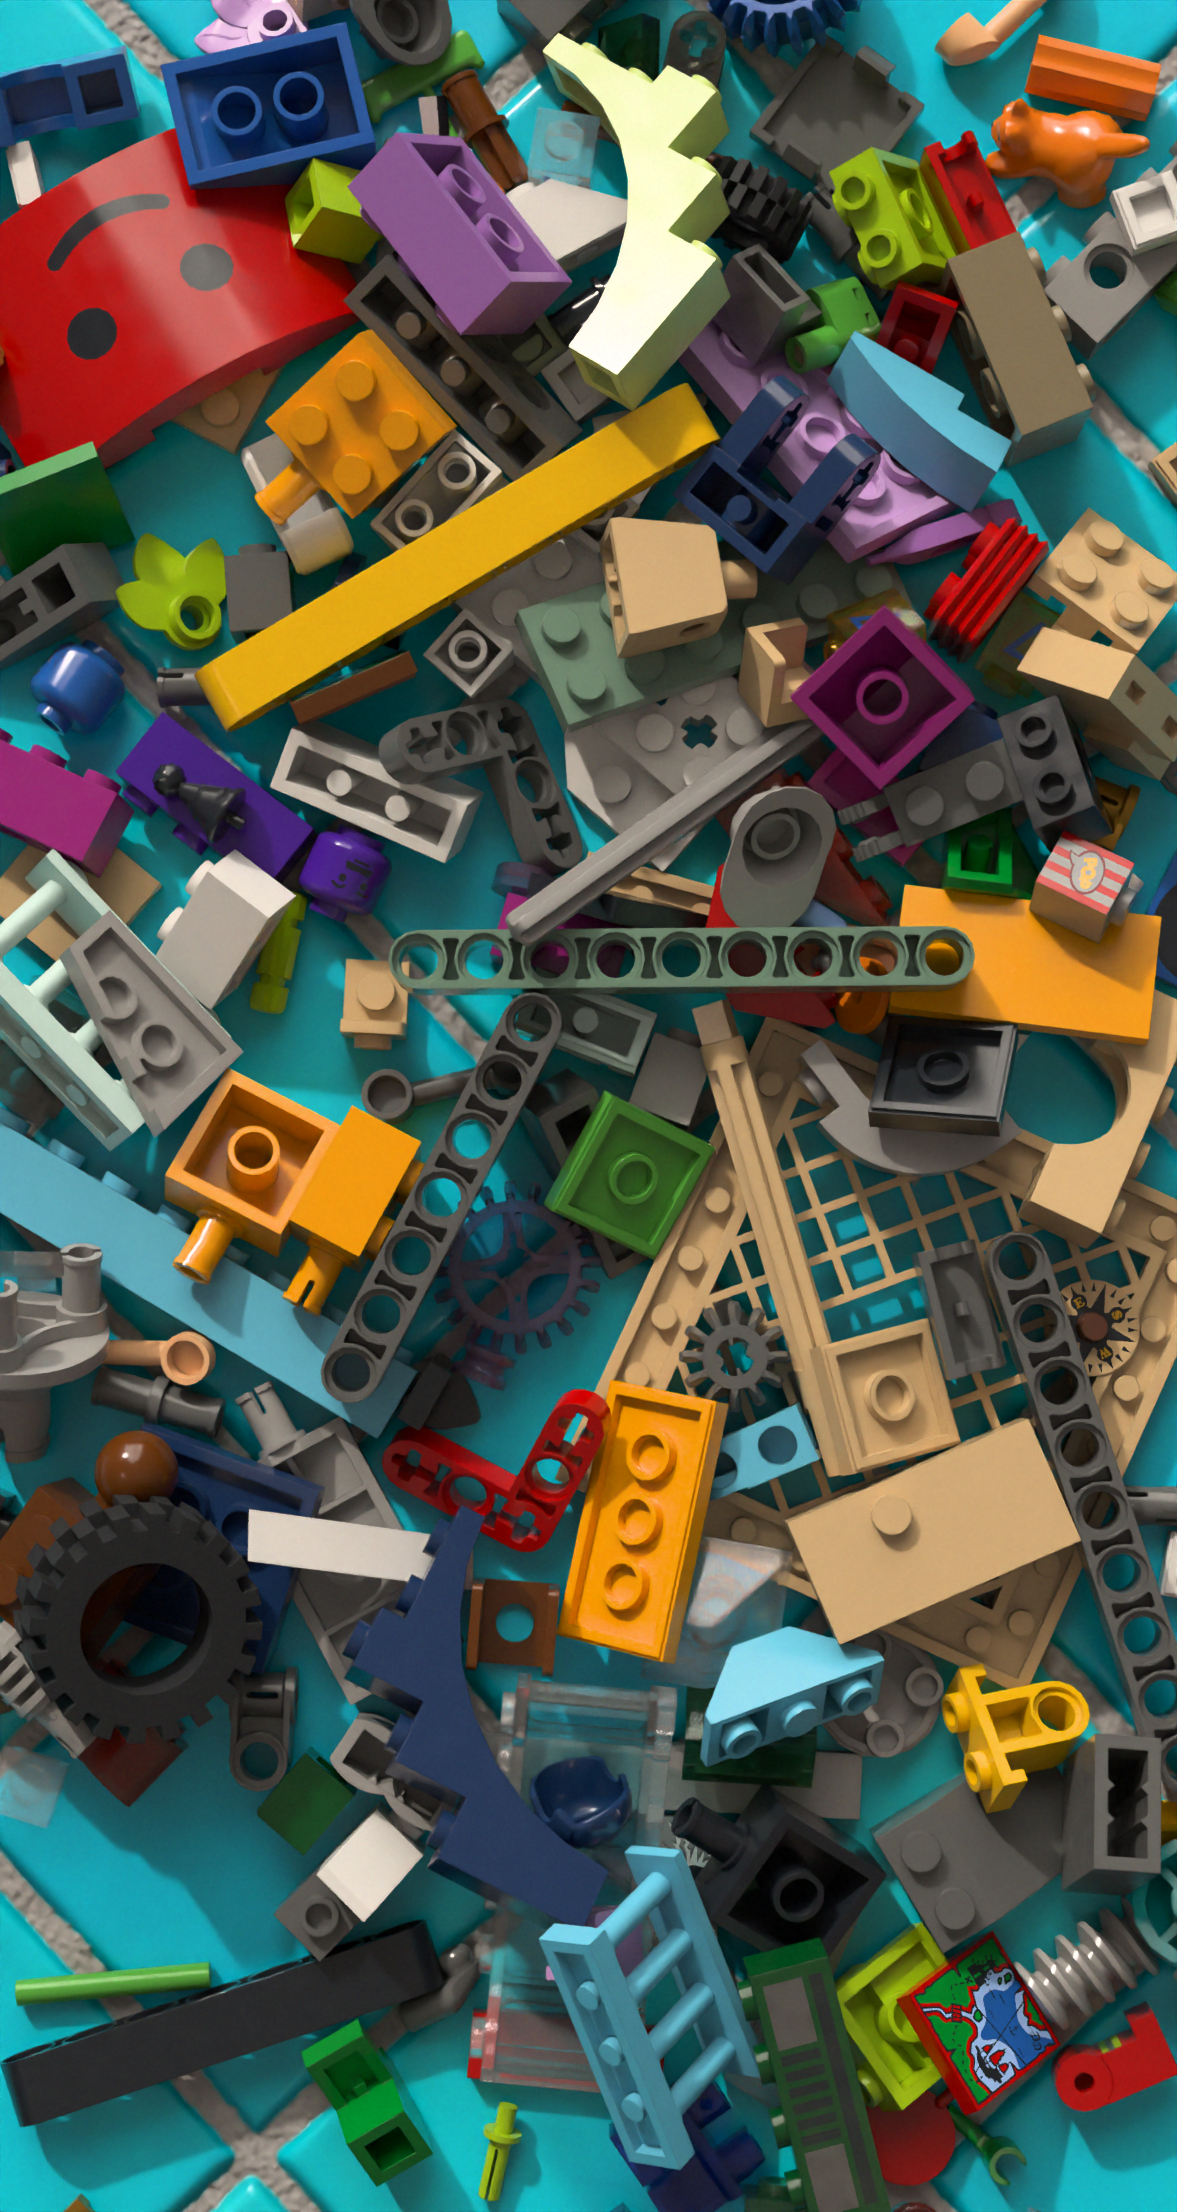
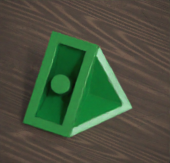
[938,807,1040,900]

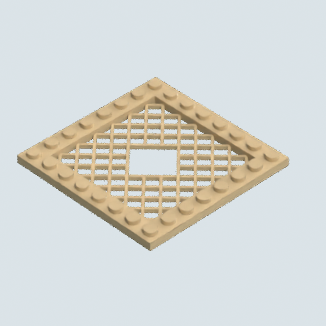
[555,1017,1177,1689]

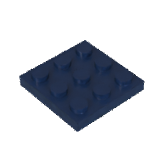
[122,1422,326,1674]

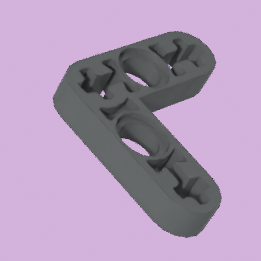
[378,699,583,877]

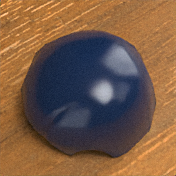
[529,1756,632,1849]

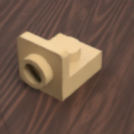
[340,959,411,1050]

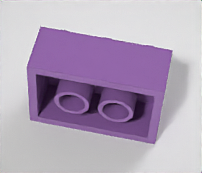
[347,132,572,335]

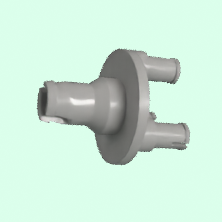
[0,1243,109,1464]

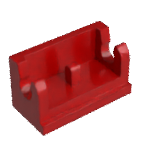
[919,130,1025,255]

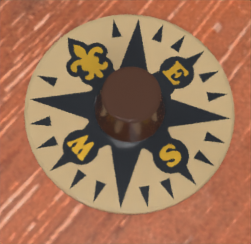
[1043,1280,1140,1376]

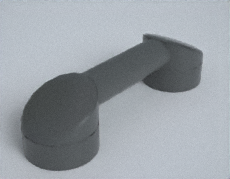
[361,1062,522,1125]

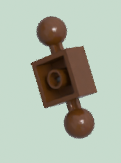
[0,1430,179,1715]

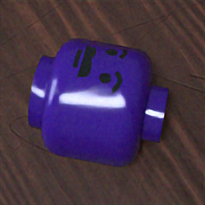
[298,824,392,924]

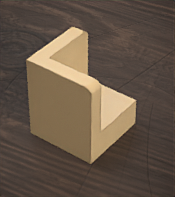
[737,618,810,727]

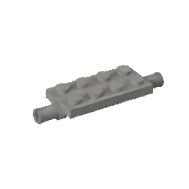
[235,1380,465,1718]

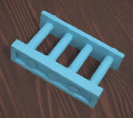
[539,1845,760,2170]

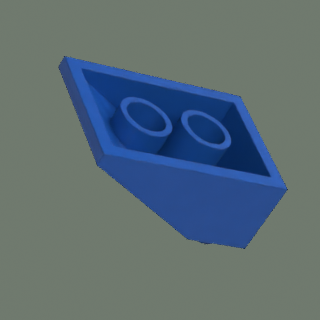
[160,22,377,190]

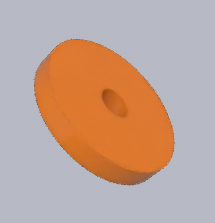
[834,957,890,1035]

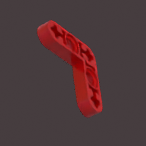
[382,1389,612,1552]

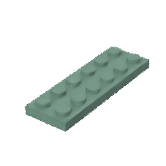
[514,539,912,734]

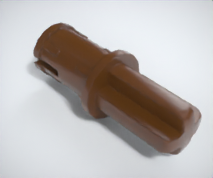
[441,69,530,193]

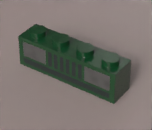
[736,1937,892,2212]

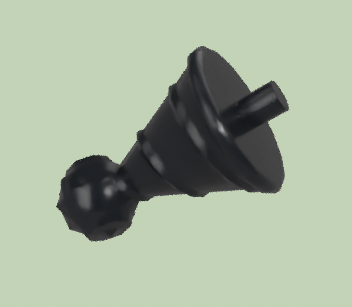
[152,763,247,843]

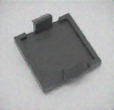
[749,34,925,195]

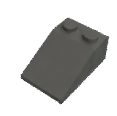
[869,1766,1063,1953]

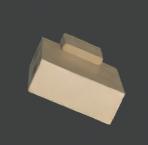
[1017,626,1177,781]

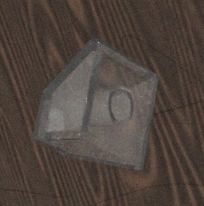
[640,1536,793,1689]

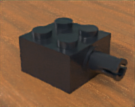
[671,1782,887,1958]

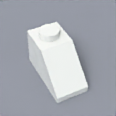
[506,179,628,274]
[317,1801,426,1922]

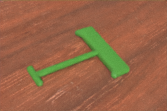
[361,30,508,195]

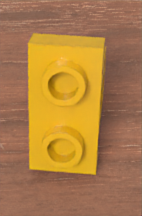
[941,1663,1090,1814]

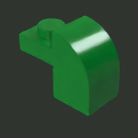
[301,2019,434,2187]

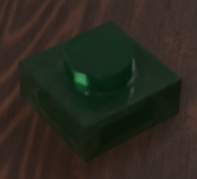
[598,13,660,82]

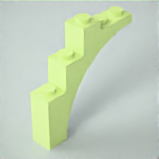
[542,33,731,411]

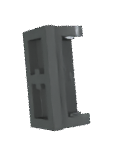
[911,1239,1006,1380]

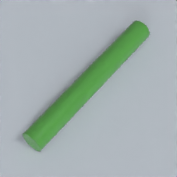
[15,1962,212,2006]

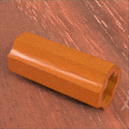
[1024,34,1161,122]

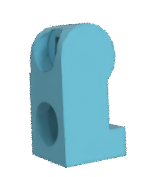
[709,1401,822,1501]

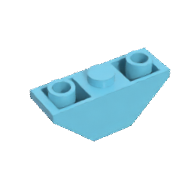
[700,1626,885,1767]

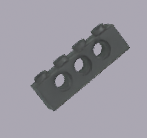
[343,250,583,482]

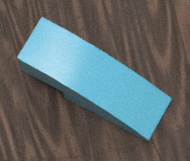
[826,331,1012,513]

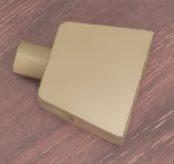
[599,517,758,658]

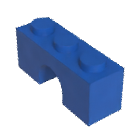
[0,45,141,148]

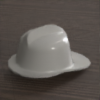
[720,786,836,928]

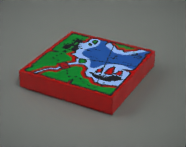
[896,1930,1061,2116]

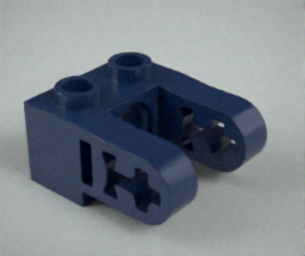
[672,375,881,585]

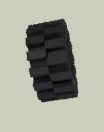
[711,156,813,264]

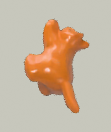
[985,98,1150,209]

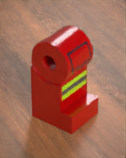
[1051,2001,1177,2112]

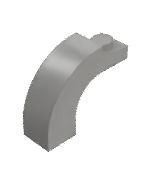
[796,1039,1022,1177]

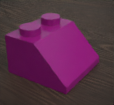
[790,605,975,790]

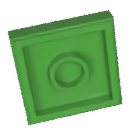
[543,1090,716,1260]

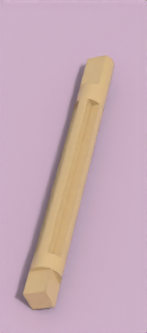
[692,999,842,1477]

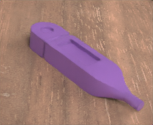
[865,499,1023,567]

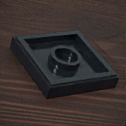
[868,1015,1019,1137]

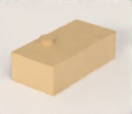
[783,1418,1081,1645]

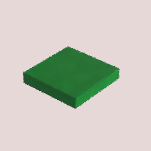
[0,441,135,577]

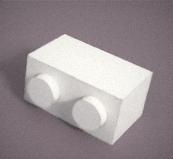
[155,849,296,1010]

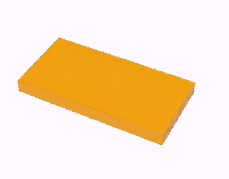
[888,884,1162,1046]
[556,1380,729,1664]

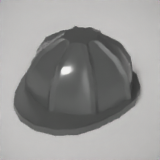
[349,0,452,67]

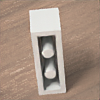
[270,720,484,863]

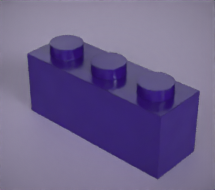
[115,712,317,884]

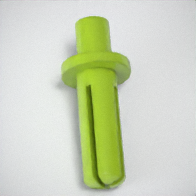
[478,2102,522,2201]

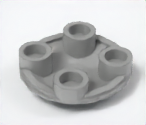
[822,1629,944,1758]

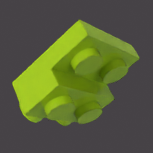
[829,147,959,291]
[834,1922,948,2112]

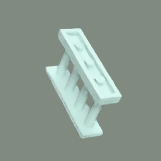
[0,849,231,1152]

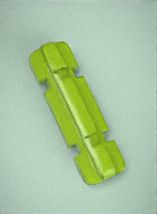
[249,890,307,1015]

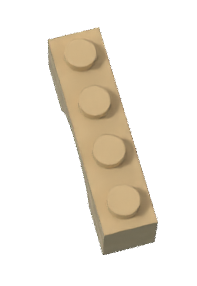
[1016,989,1177,1249]

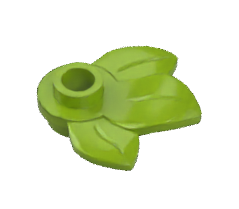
[115,533,227,651]

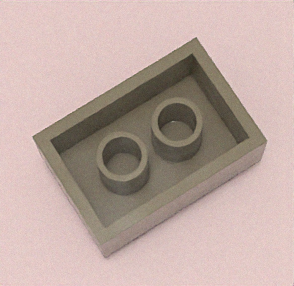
[936,231,1096,468]

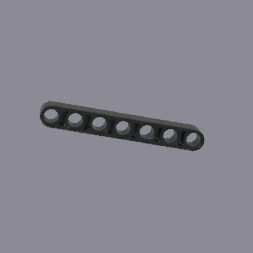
[0,1919,445,2127]

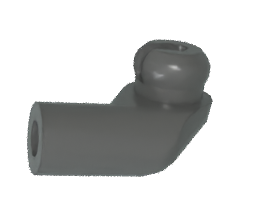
[400,1943,481,2033]

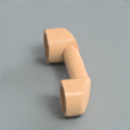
[934,0,1047,66]
[70,1329,216,1385]

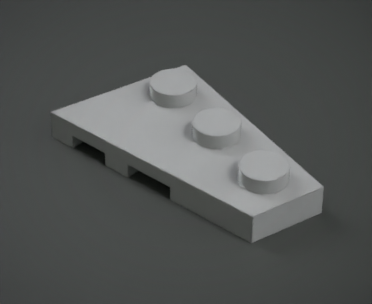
[59,910,244,1138]

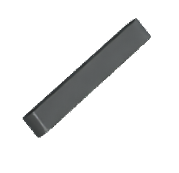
[321,992,564,1403]

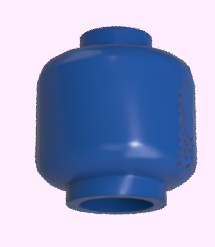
[30,639,125,736]

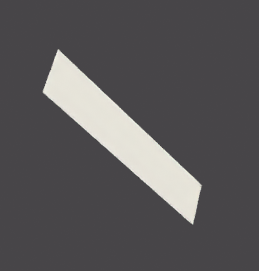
[248,1509,473,1590]

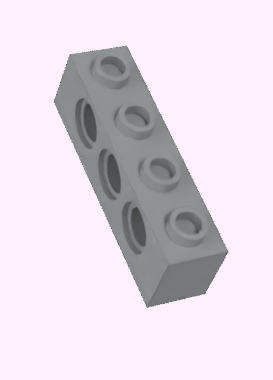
[1042,141,1177,361]

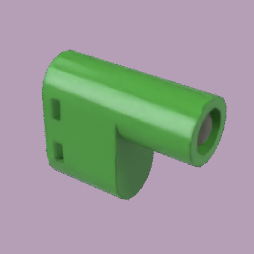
[785,276,881,375]

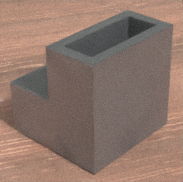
[712,243,823,365]

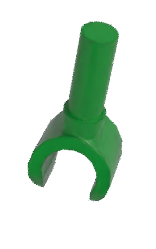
[947,2104,1027,2186]

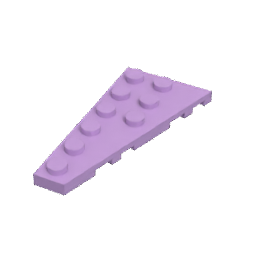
[677,319,961,564]

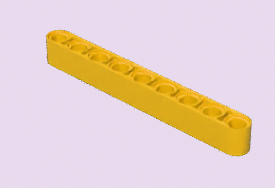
[194,383,721,732]

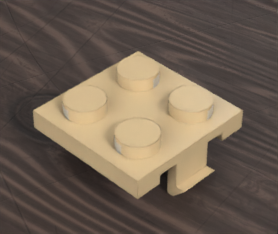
[1026,507,1177,655]

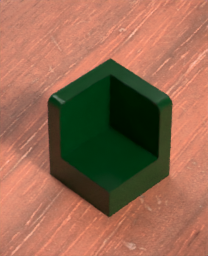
[257,1746,358,1856]

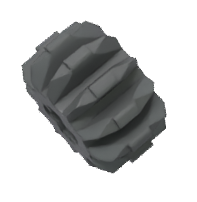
[679,1301,790,1412]

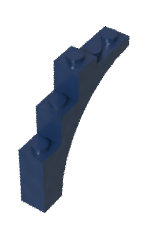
[342,1505,609,1930]

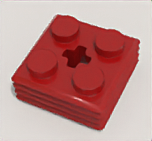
[923,517,1049,664]

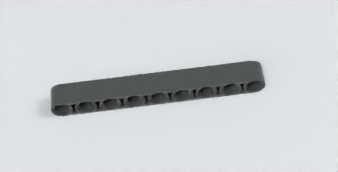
[983,1232,1177,1791]

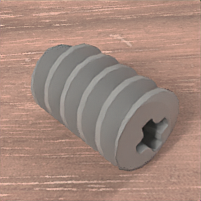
[1013,1896,1160,2031]

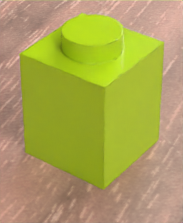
[285,158,384,264]

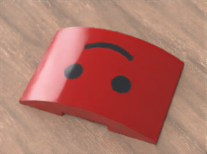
[0,128,361,469]

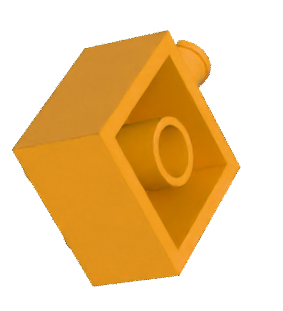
[254,329,457,526]
[165,1068,341,1284]
[282,1105,425,1317]

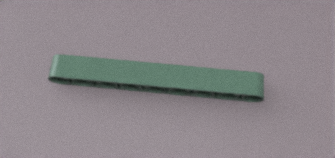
[388,926,975,995]

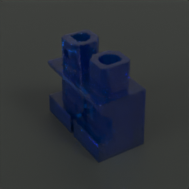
[609,2079,766,2212]

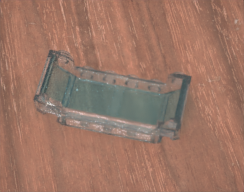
[469,1673,677,2093]

